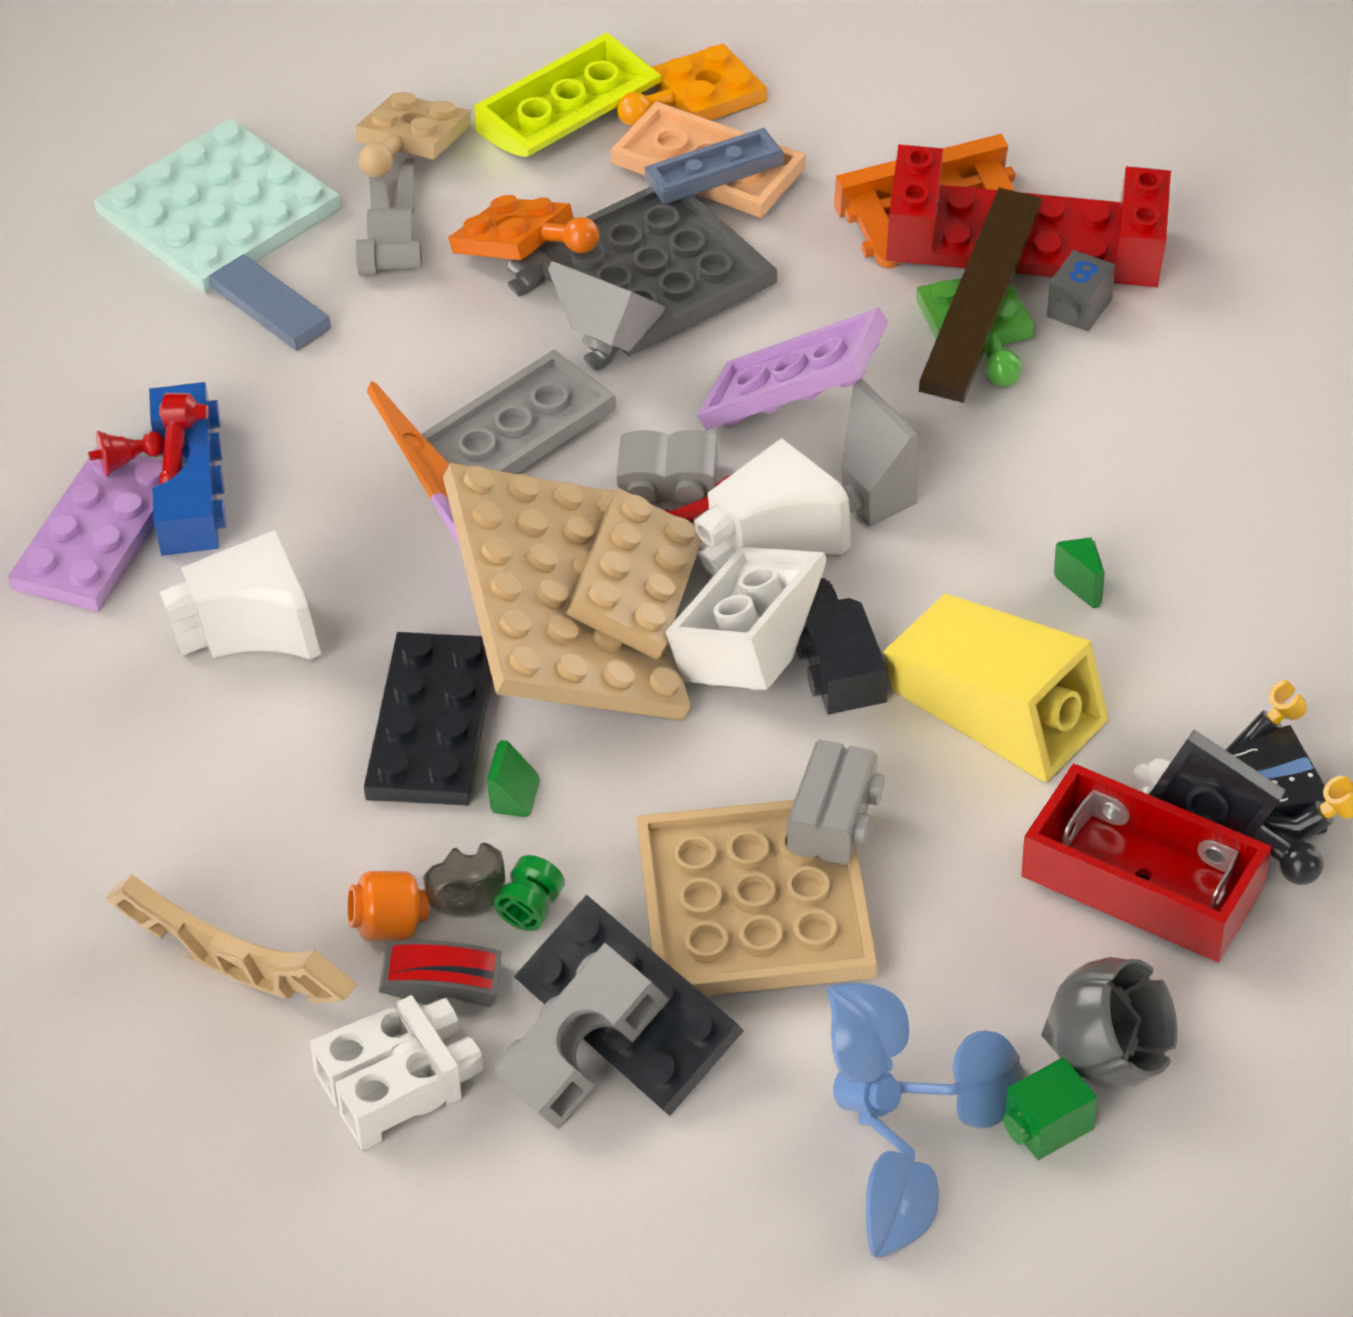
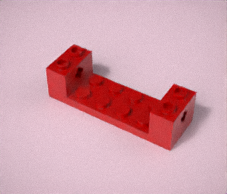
[886,144,1171,288]

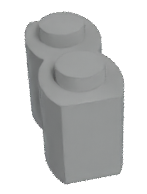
[617,430,718,505]

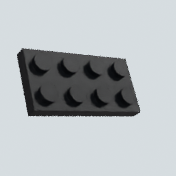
[364,632,492,806]
[514,894,744,1116]

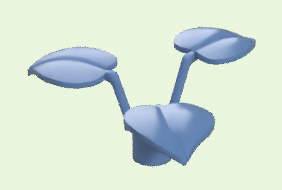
[827,983,1022,1257]

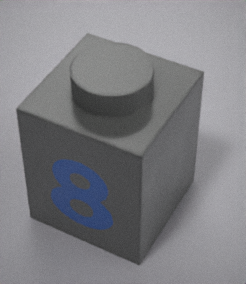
[1047,250,1115,332]

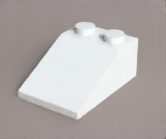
[666,547,827,690]

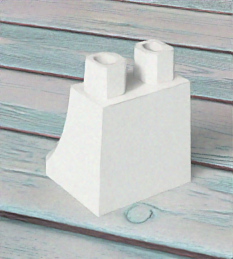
[694,438,852,577]
[159,530,321,661]

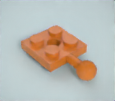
[448,195,599,260]

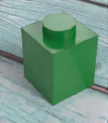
[1003,1057,1098,1161]

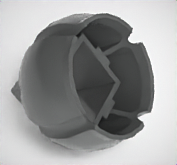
[1041,957,1178,1089]

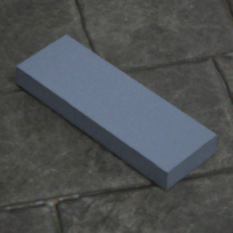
[645,128,784,204]
[209,254,331,351]

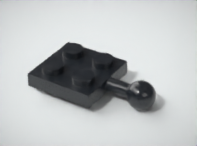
[1149,729,1324,885]

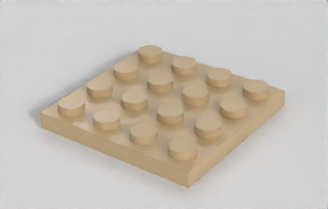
[636,799,877,996]

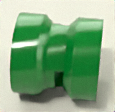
[493,855,565,931]

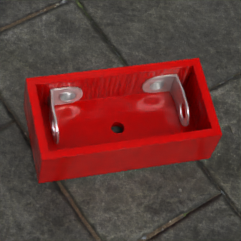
[1021,763,1272,963]

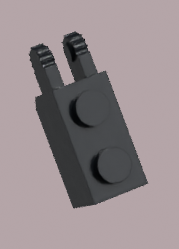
[796,578,887,715]

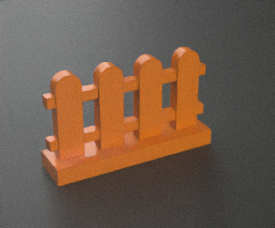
[834,133,1015,269]

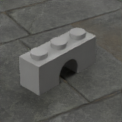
[493,943,669,1129]

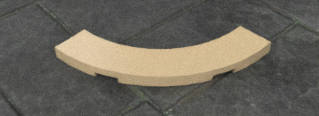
[106,874,357,1003]

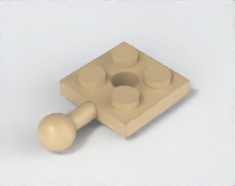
[356,92,471,178]

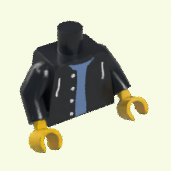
[1225,680,1353,844]

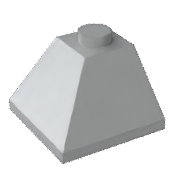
[548,261,665,354]
[842,378,919,527]

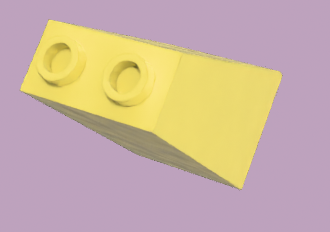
[882,593,1109,782]

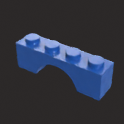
[149,382,227,556]

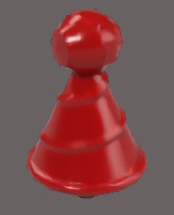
[88,430,165,477]

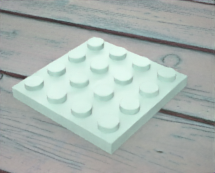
[94,118,342,293]

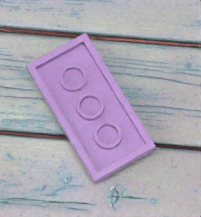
[697,307,889,431]
[8,446,183,612]

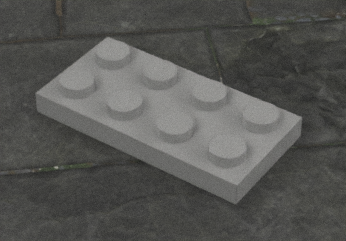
[421,350,616,474]

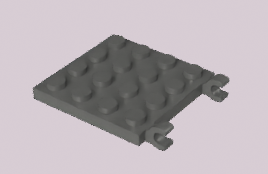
[506,186,777,370]

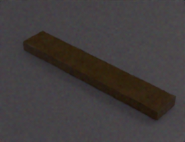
[918,187,1042,403]

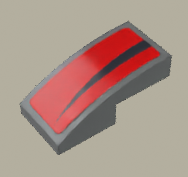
[379,940,502,1007]

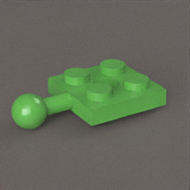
[917,278,1033,387]

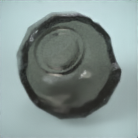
[423,842,505,919]

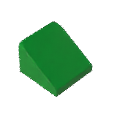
[1054,537,1105,608]
[487,740,540,817]

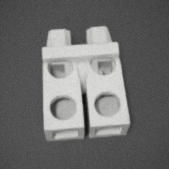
[310,995,484,1151]

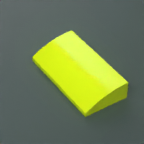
[474,32,661,157]

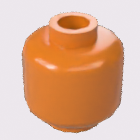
[347,871,429,941]

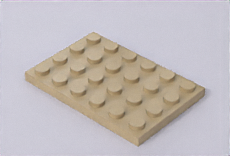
[443,463,691,720]

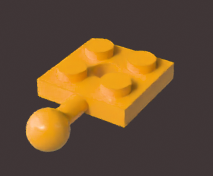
[617,43,767,126]

